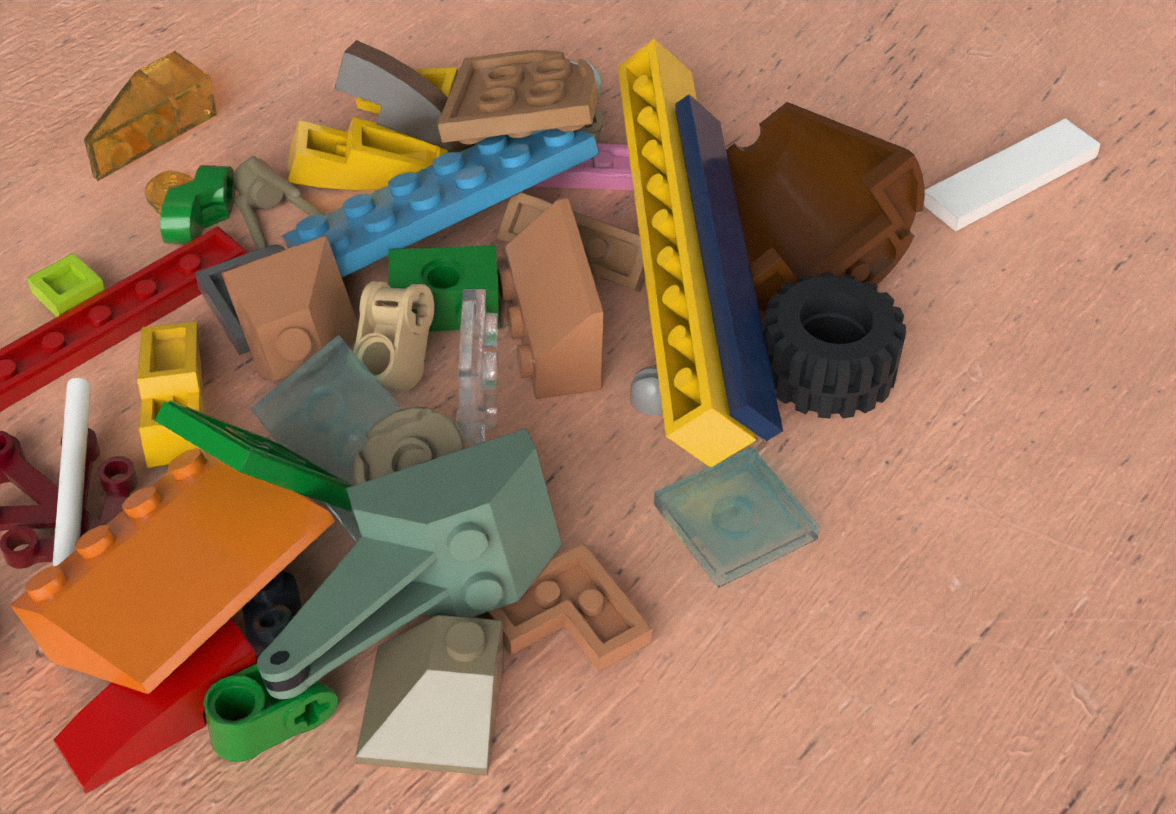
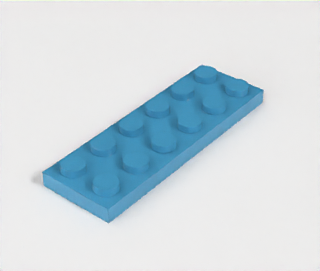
[282,128,599,278]

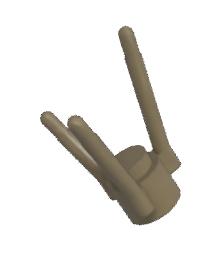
[233,156,326,250]

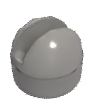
[630,365,663,415]

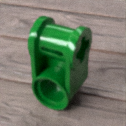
[204,664,339,762]

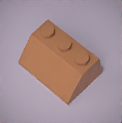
[497,198,604,399]

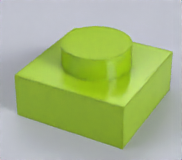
[27,253,105,317]

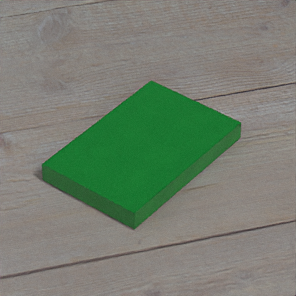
[154,400,353,512]

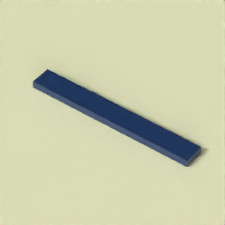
[675,94,783,441]

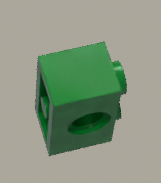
[388,245,500,331]

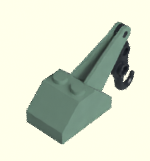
[242,428,562,699]

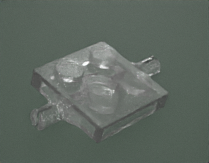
[455,289,499,446]

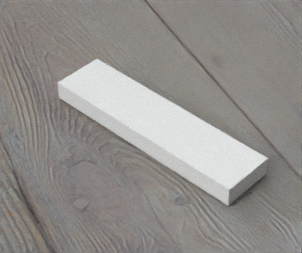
[924,118,1101,232]

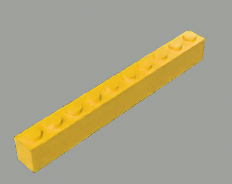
[617,38,757,468]

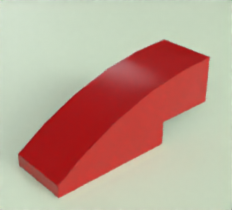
[53,618,257,794]

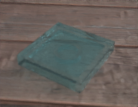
[654,447,820,588]

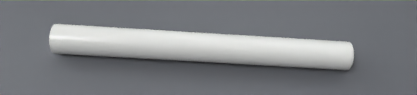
[52,378,91,566]

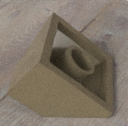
[355,615,504,775]

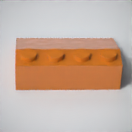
[10,448,335,694]

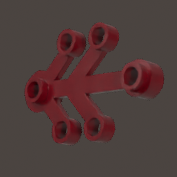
[0,428,138,569]

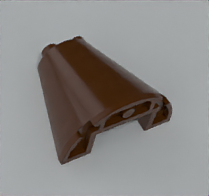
[726,102,925,312]

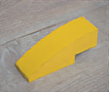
[287,117,448,191]
[137,321,205,468]

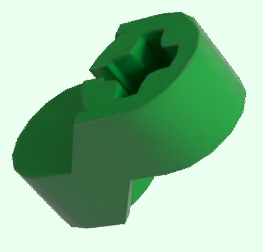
[160,165,235,245]

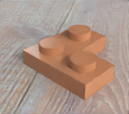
[481,543,653,672]

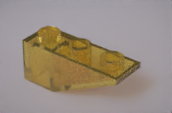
[84,51,217,181]

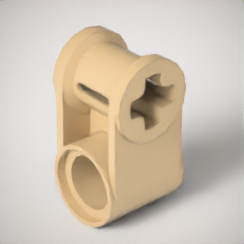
[352,281,434,392]

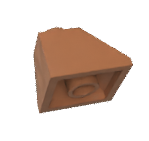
[221,235,358,381]

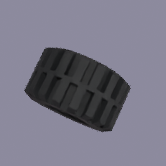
[763,272,906,419]

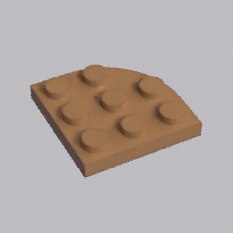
[437,50,599,144]

